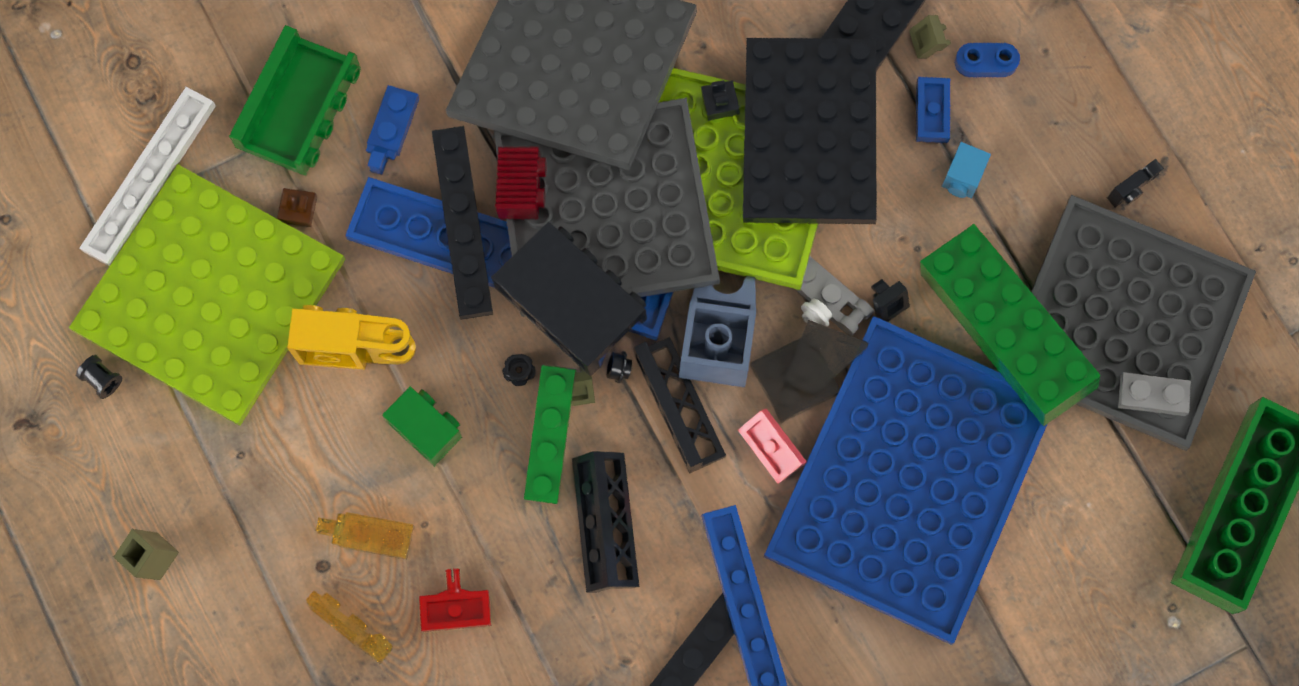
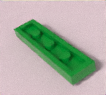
[524,364,576,504]

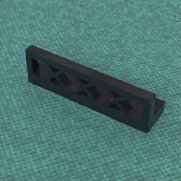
[634,337,726,474]
[572,451,640,593]

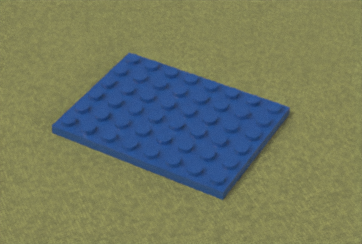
[763,316,1047,645]

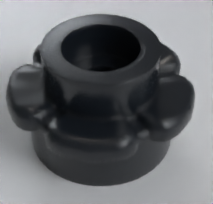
[606,351,632,383]
[502,354,536,386]

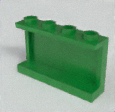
[229,25,361,176]

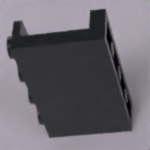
[491,221,647,377]

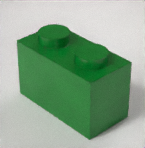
[382,386,462,467]

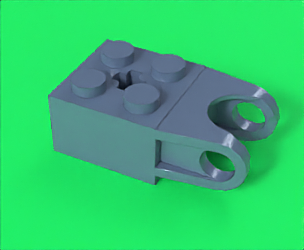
[679,276,756,388]

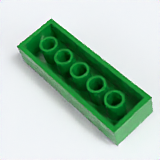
[920,224,1101,426]
[1170,397,1299,614]

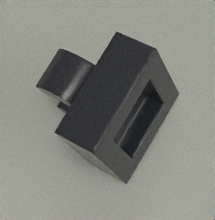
[701,80,740,121]
[871,279,910,322]

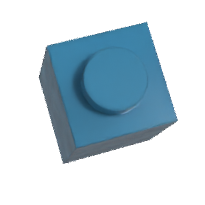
[941,142,991,199]

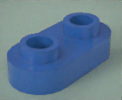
[954,43,1020,77]

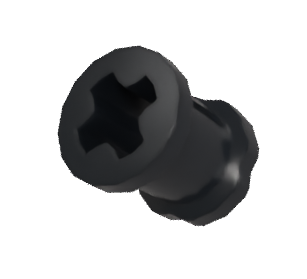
[76,355,122,399]

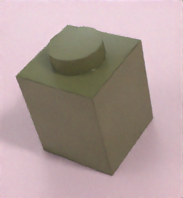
[114,529,179,580]

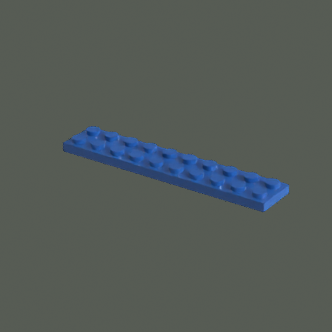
[345,177,674,341]

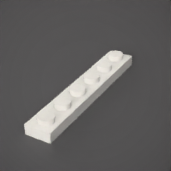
[80,87,216,266]

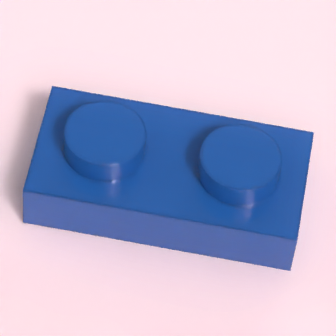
[916,77,950,143]

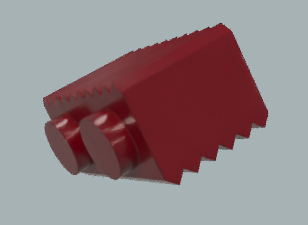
[495,146,547,220]

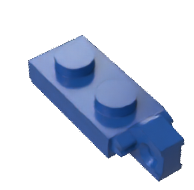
[366,85,419,175]

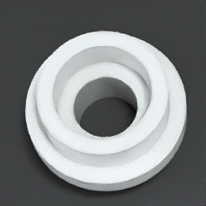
[801,298,832,329]

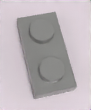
[1118,372,1191,416]

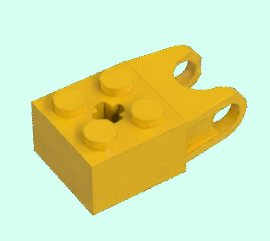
[287,305,416,370]

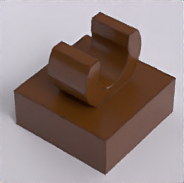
[277,188,317,227]

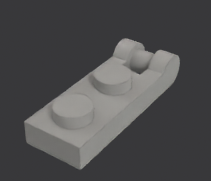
[795,256,874,336]

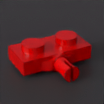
[419,568,492,632]

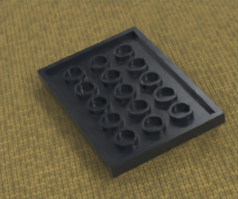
[743,38,877,224]

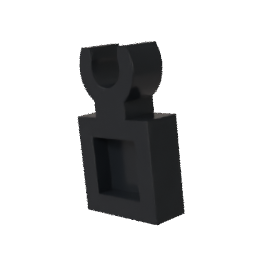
[1107,159,1164,208]

